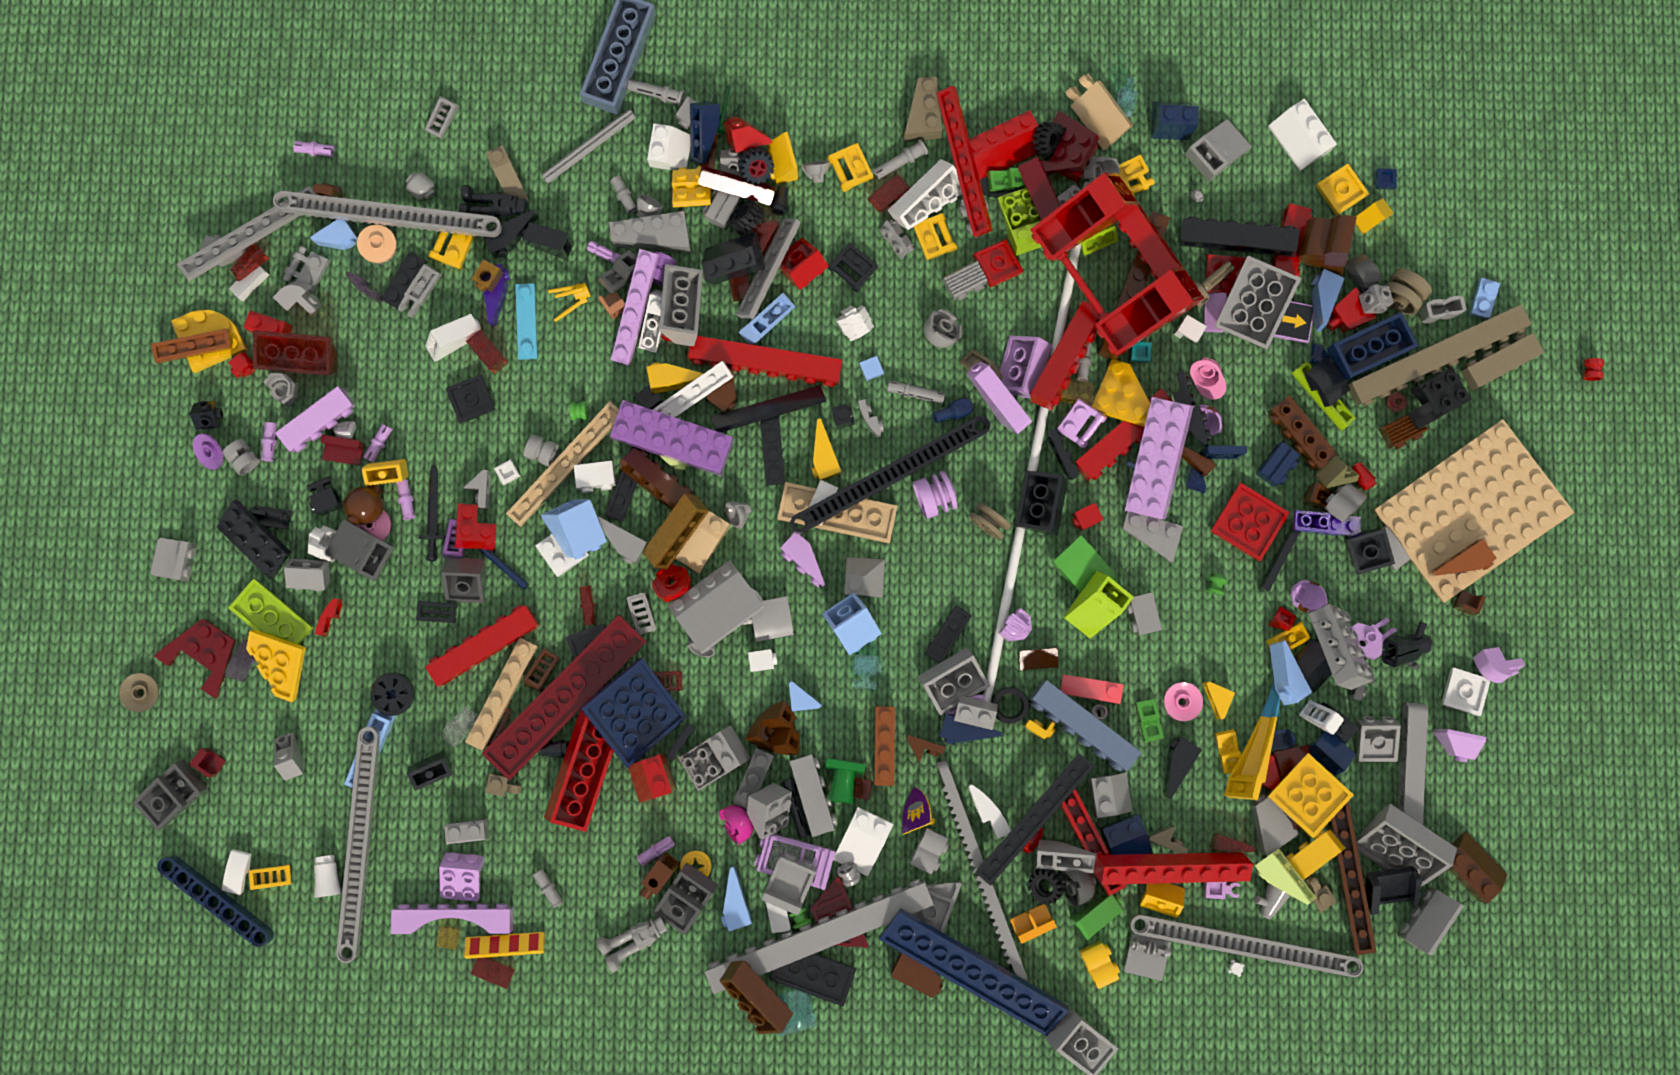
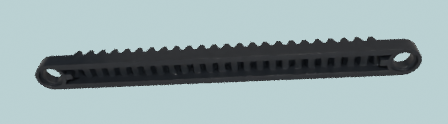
[789,416,990,534]

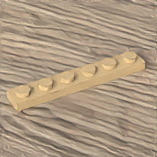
[465,638,538,751]

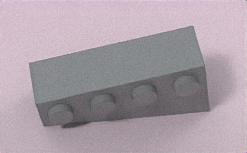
[609,211,692,254]

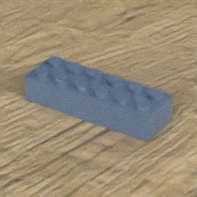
[579,0,657,115]
[1028,680,1142,772]

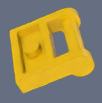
[827,143,873,192]
[913,213,958,261]
[428,231,475,270]

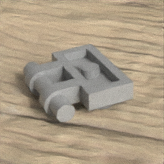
[283,246,330,294]

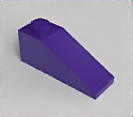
[483,264,510,327]

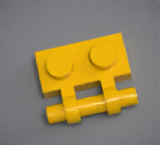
[1119,154,1155,195]

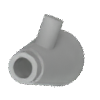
[1254,883,1291,920]

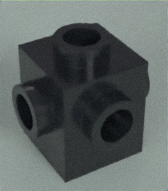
[190,401,223,430]

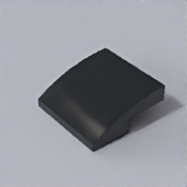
[1304,358,1350,407]

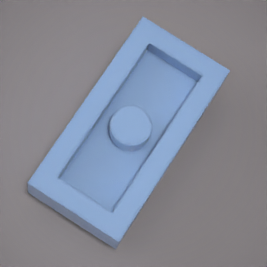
[1469,278,1500,320]

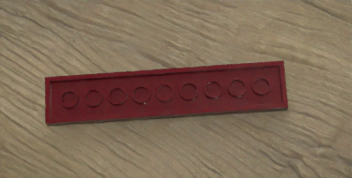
[481,614,647,781]

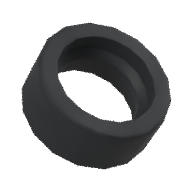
[991,687,1029,724]

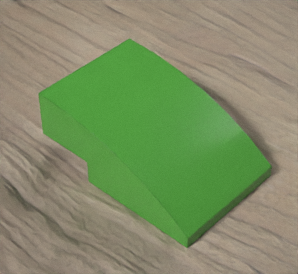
[1051,535,1118,594]

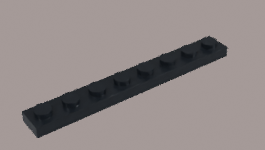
[975,753,1095,886]

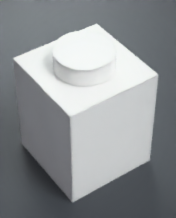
[748,649,777,672]

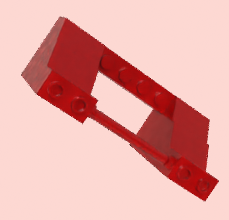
[1030,172,1205,356]

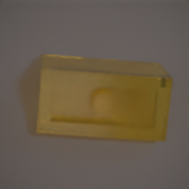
[1061,379,1095,405]

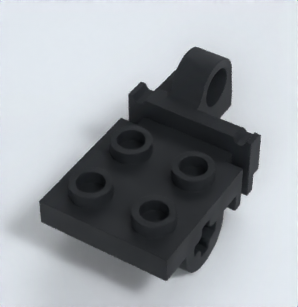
[1407,367,1472,430]

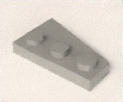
[1122,511,1183,563]

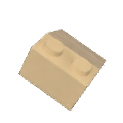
[675,511,731,574]

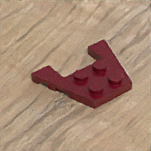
[1040,111,1099,176]
[154,619,236,699]

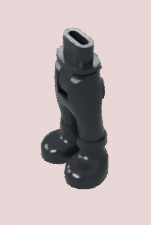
[459,185,527,217]

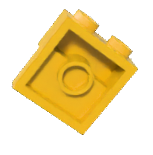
[672,166,712,207]

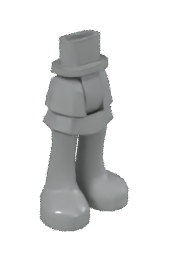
[596,917,668,973]

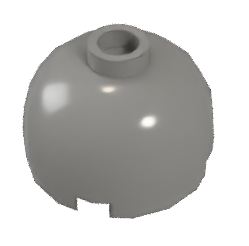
[924,309,963,348]

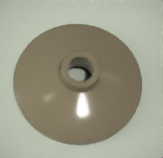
[119,673,159,712]

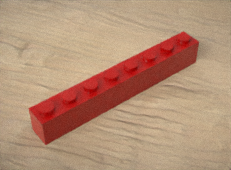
[688,336,842,387]
[1094,852,1253,885]

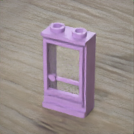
[755,833,835,890]

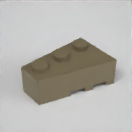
[904,77,942,142]

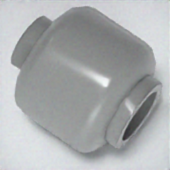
[406,172,435,200]

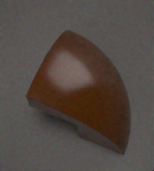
[745,701,800,755]

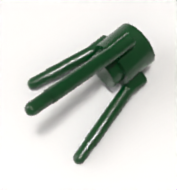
[713,85,742,134]

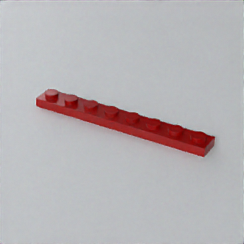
[936,86,993,237]

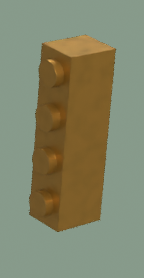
[643,494,709,569]

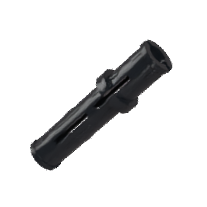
[781,778,810,838]

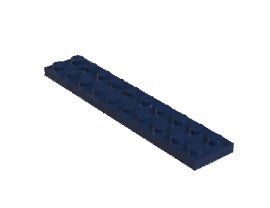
[879,908,1069,1036]

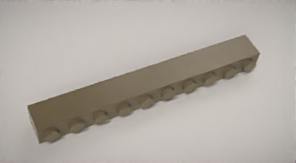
[1349,304,1532,407]

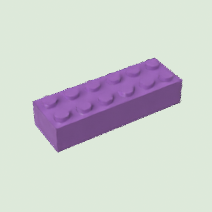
[610,400,734,476]

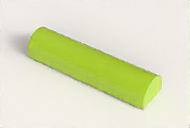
[1291,361,1356,431]

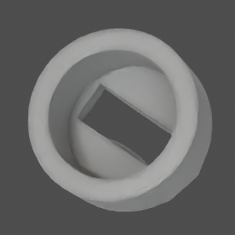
[1091,704,1108,721]

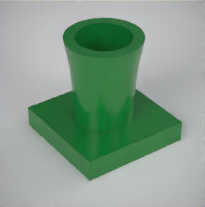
[825,758,866,804]

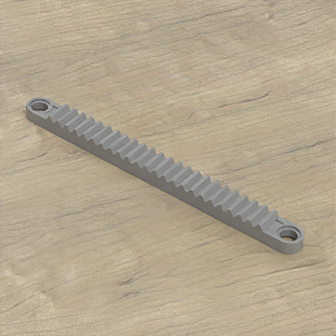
[273,191,502,237]
[336,726,380,963]
[936,760,1029,982]
[1129,914,1363,977]

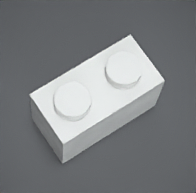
[574,461,617,493]

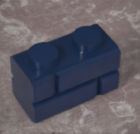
[1255,441,1300,487]

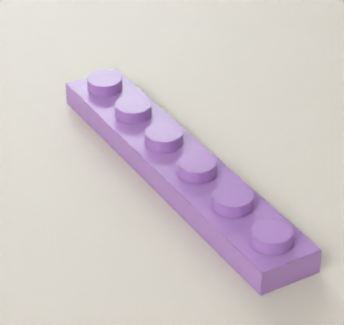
[611,249,660,365]

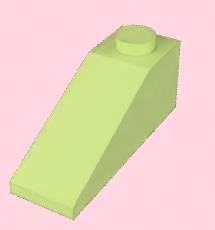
[1255,849,1317,905]

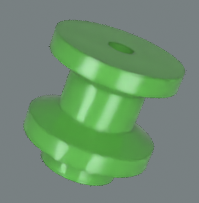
[1205,573,1228,596]
[788,906,812,929]

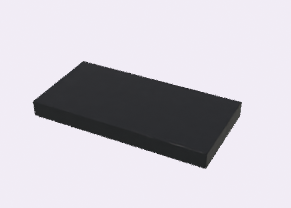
[770,953,857,1007]

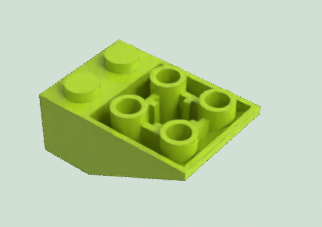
[997,188,1042,256]
[1063,571,1134,639]

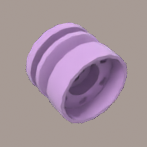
[913,471,958,520]

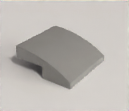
[752,596,794,642]

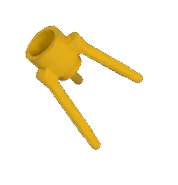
[548,283,591,322]

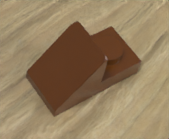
[906,735,945,763]

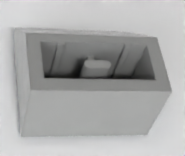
[747,783,792,840]

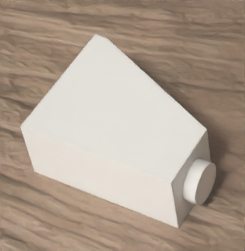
[425,314,481,362]

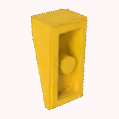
[1266,621,1311,650]

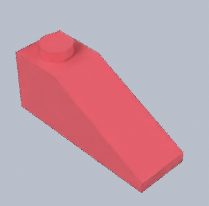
[1060,674,1124,704]

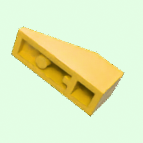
[646,363,704,394]
[811,418,841,481]

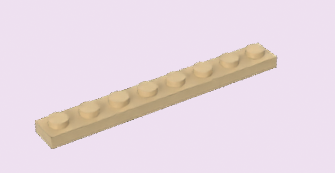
[506,401,619,527]

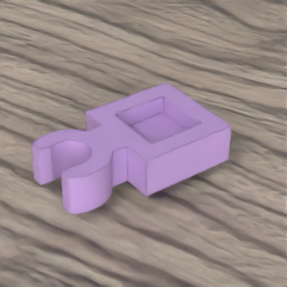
[1204,882,1240,899]

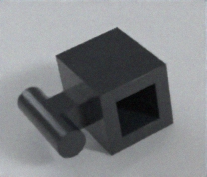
[307,476,343,516]

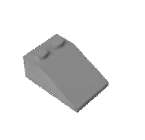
[1045,1008,1119,1075]

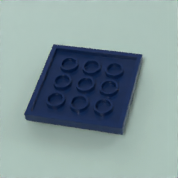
[580,657,687,768]

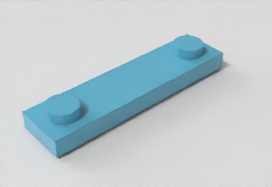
[515,283,538,360]

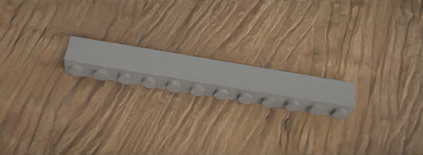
[705,879,934,994]

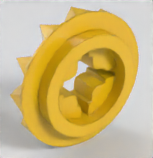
[680,850,712,877]

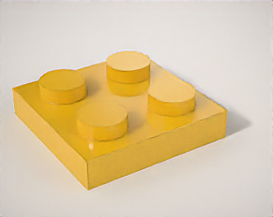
[1315,164,1369,216]

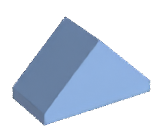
[789,681,822,711]

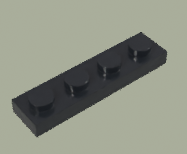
[760,416,785,486]

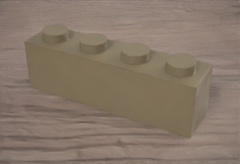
[1460,333,1545,391]

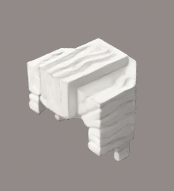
[835,305,874,341]
[308,525,337,562]

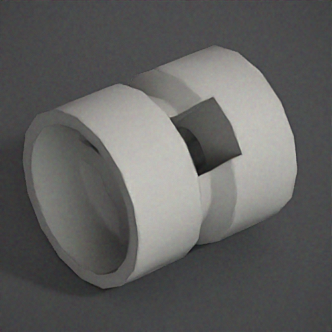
[523,434,559,467]
[222,439,260,475]

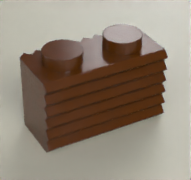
[1378,414,1428,450]

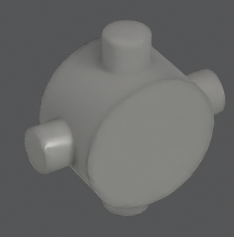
[1190,189,1203,203]

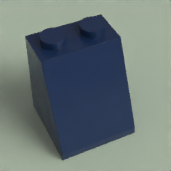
[1151,101,1199,140]

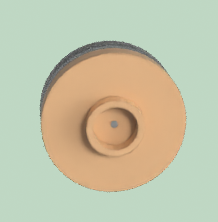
[357,225,398,265]

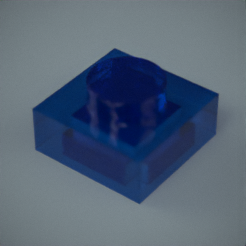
[1375,168,1397,190]

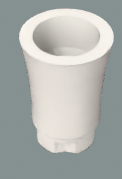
[314,855,342,898]

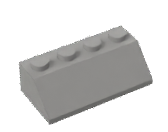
[659,264,703,346]

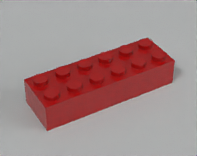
[544,709,613,832]

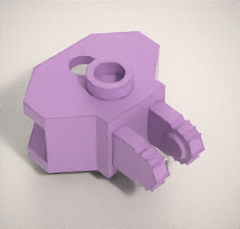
[1351,618,1397,660]

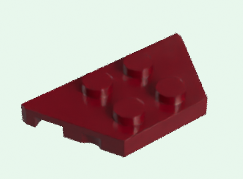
[810,876,869,948]

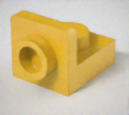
[1024,719,1056,739]

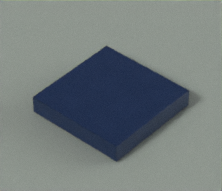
[1200,446,1247,459]

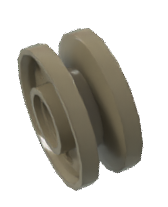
[969,503,1011,541]

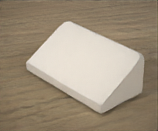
[229,262,269,301]
[766,902,791,933]

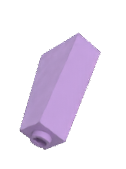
[966,362,1032,434]

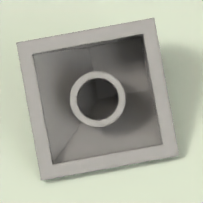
[844,557,885,598]

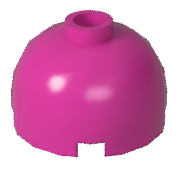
[719,805,754,845]

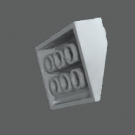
[1214,256,1302,350]
[668,560,765,654]
[1356,804,1457,888]

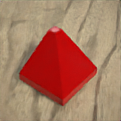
[1268,606,1297,631]

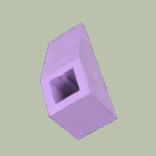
[780,533,825,588]

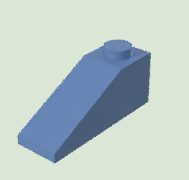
[1311,269,1345,332]

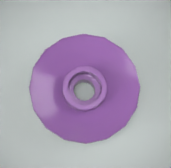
[193,433,223,470]

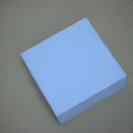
[859,356,884,381]

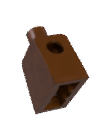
[640,852,680,899]

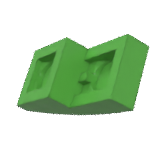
[987,168,1026,191]
[1136,699,1164,743]

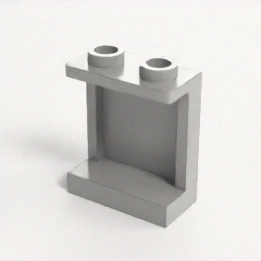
[762,852,818,915]

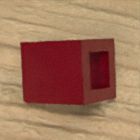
[189,748,226,778]

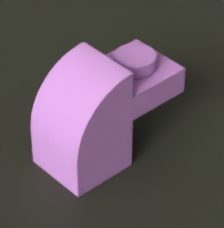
[1473,647,1525,683]

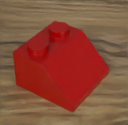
[723,117,772,153]
[779,237,829,290]

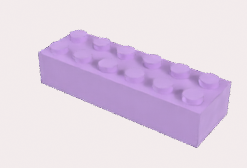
[1125,397,1194,520]

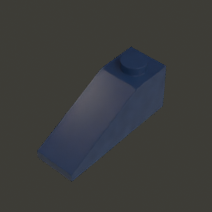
[690,101,720,164]
[939,714,1005,745]

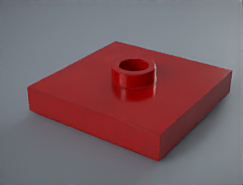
[973,239,1024,288]

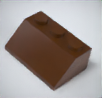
[1449,831,1507,904]

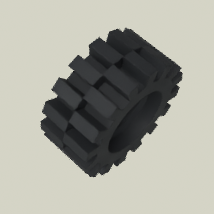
[1033,122,1065,158]
[729,200,764,236]
[1027,869,1066,905]

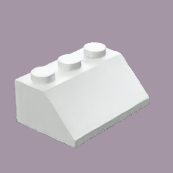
[1268,98,1337,171]

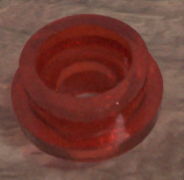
[1387,392,1407,412]

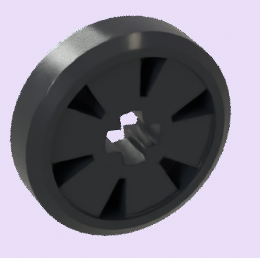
[370,672,415,716]

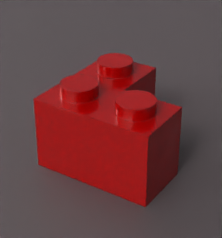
[455,503,496,550]

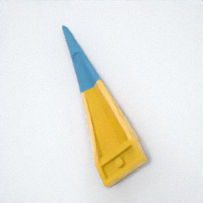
[1224,683,1281,800]

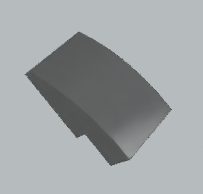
[133,760,208,831]
[653,863,718,935]

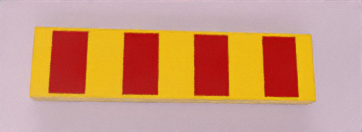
[464,932,545,959]

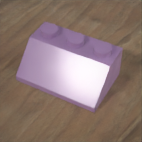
[1000,335,1052,398]

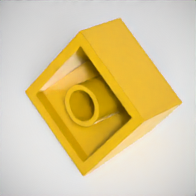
[766,132,798,185]

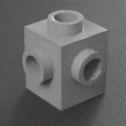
[720,148,744,176]
[1359,284,1394,313]

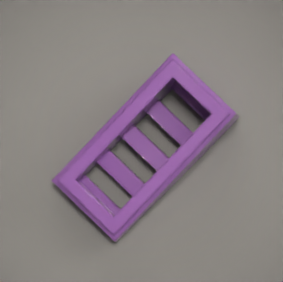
[442,519,465,559]

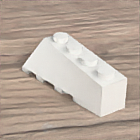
[888,159,962,230]

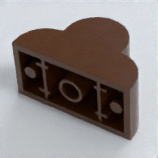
[1298,215,1357,277]

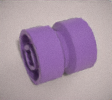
[652,251,677,286]

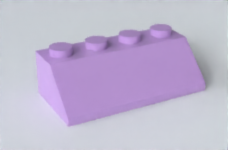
[275,386,356,453]

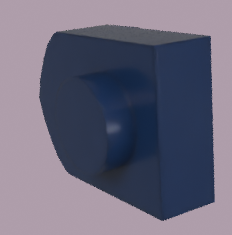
[1271,729,1296,751]

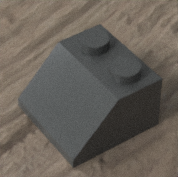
[441,557,487,603]

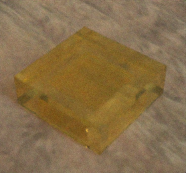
[436,926,461,950]

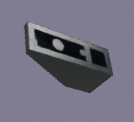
[483,209,538,258]
[1164,736,1202,799]

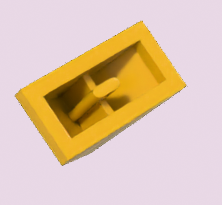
[1355,199,1394,235]
[1202,682,1235,719]

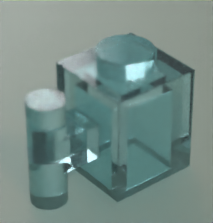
[1115,77,1138,117]
[853,655,882,689]

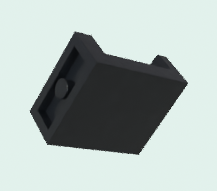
[1365,866,1422,915]

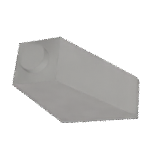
[1251,793,1299,856]

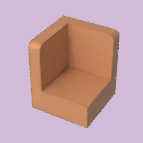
[598,291,625,320]

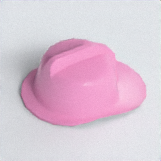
[1190,357,1227,400]

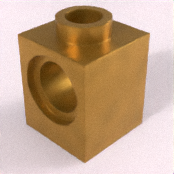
[472,259,504,293]

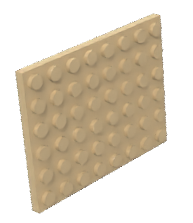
[1373,419,1574,603]

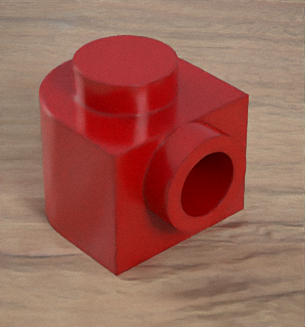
[228,352,256,378]

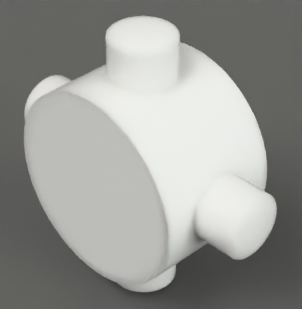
[1228,960,1244,977]

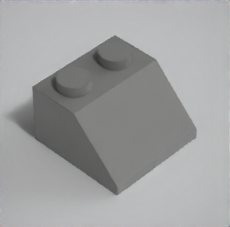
[1088,772,1133,818]

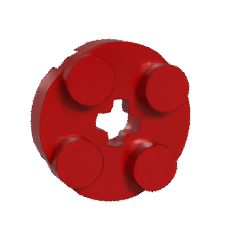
[652,564,691,602]

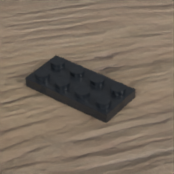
[216,499,291,579]

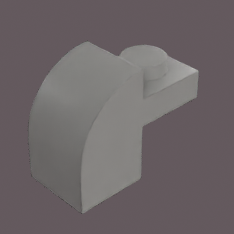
[273,281,323,315]

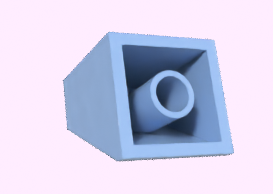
[541,499,607,560]
[822,593,881,655]

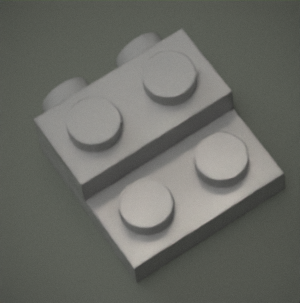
[1355,716,1401,762]

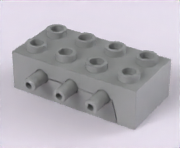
[1309,604,1373,690]

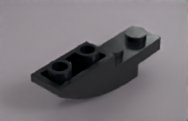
[1173,371,1212,447]

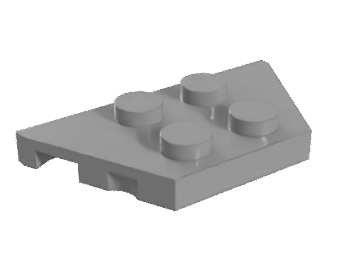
[912,882,962,933]

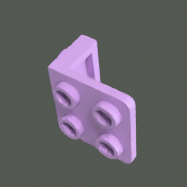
[439,852,484,902]

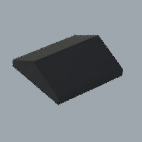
[1346,528,1395,575]

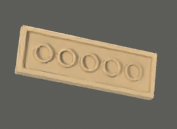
[777,482,898,544]

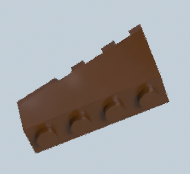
[619,448,693,511]
[719,960,793,1034]

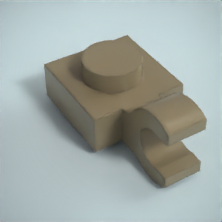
[485,773,522,797]
[1305,876,1337,912]

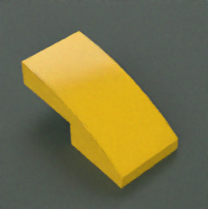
[1215,729,1241,774]

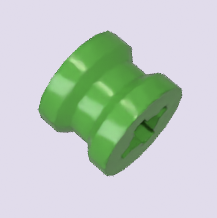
[570,401,588,421]

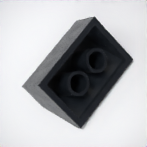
[701,231,765,285]
[1015,470,1068,536]

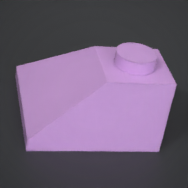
[1433,728,1487,762]

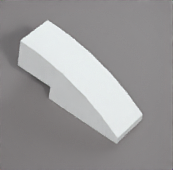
[967,784,1011,839]

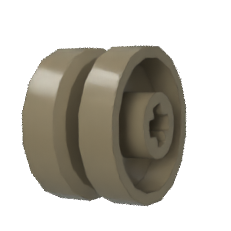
[1385,268,1432,315]

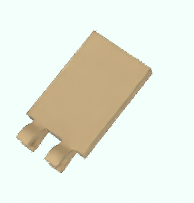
[1065,74,1133,150]

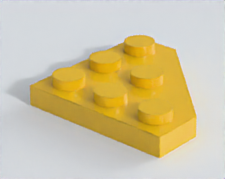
[1092,359,1150,427]
[246,629,306,702]

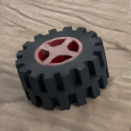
[738,147,774,185]

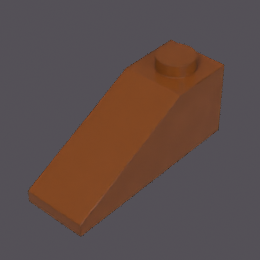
[1429,539,1497,576]

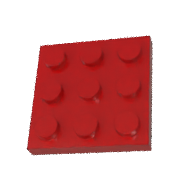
[1210,482,1290,562]

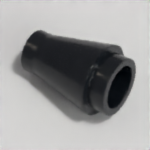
[770,186,789,216]
[541,739,569,758]

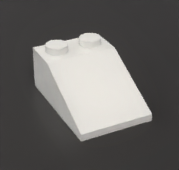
[833,806,893,876]

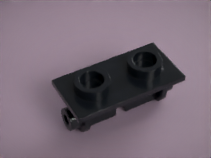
[249,505,292,529]

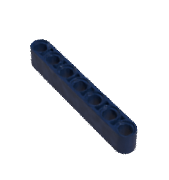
[157,856,274,947]

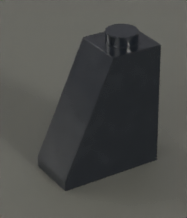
[522,222,574,261]

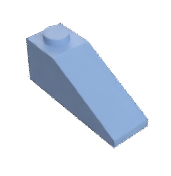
[739,293,795,345]
[1270,641,1312,705]
[721,865,752,931]

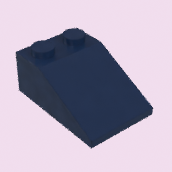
[1099,813,1153,855]

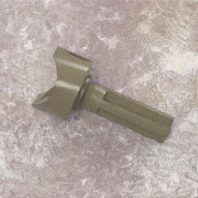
[1193,261,1235,309]

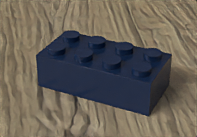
[1327,312,1419,381]

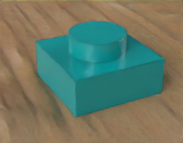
[1130,342,1152,363]

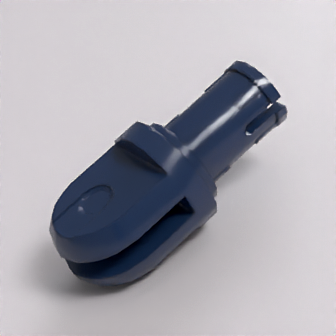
[932,398,973,424]

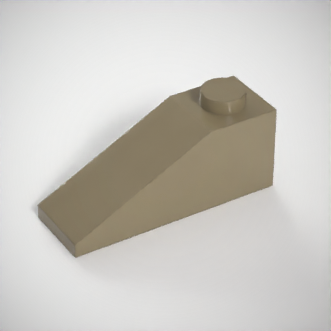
[486,145,530,203]

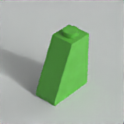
[1070,894,1123,940]

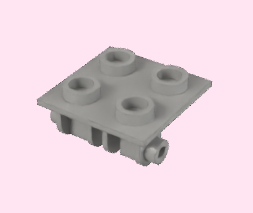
[1124,933,1171,981]

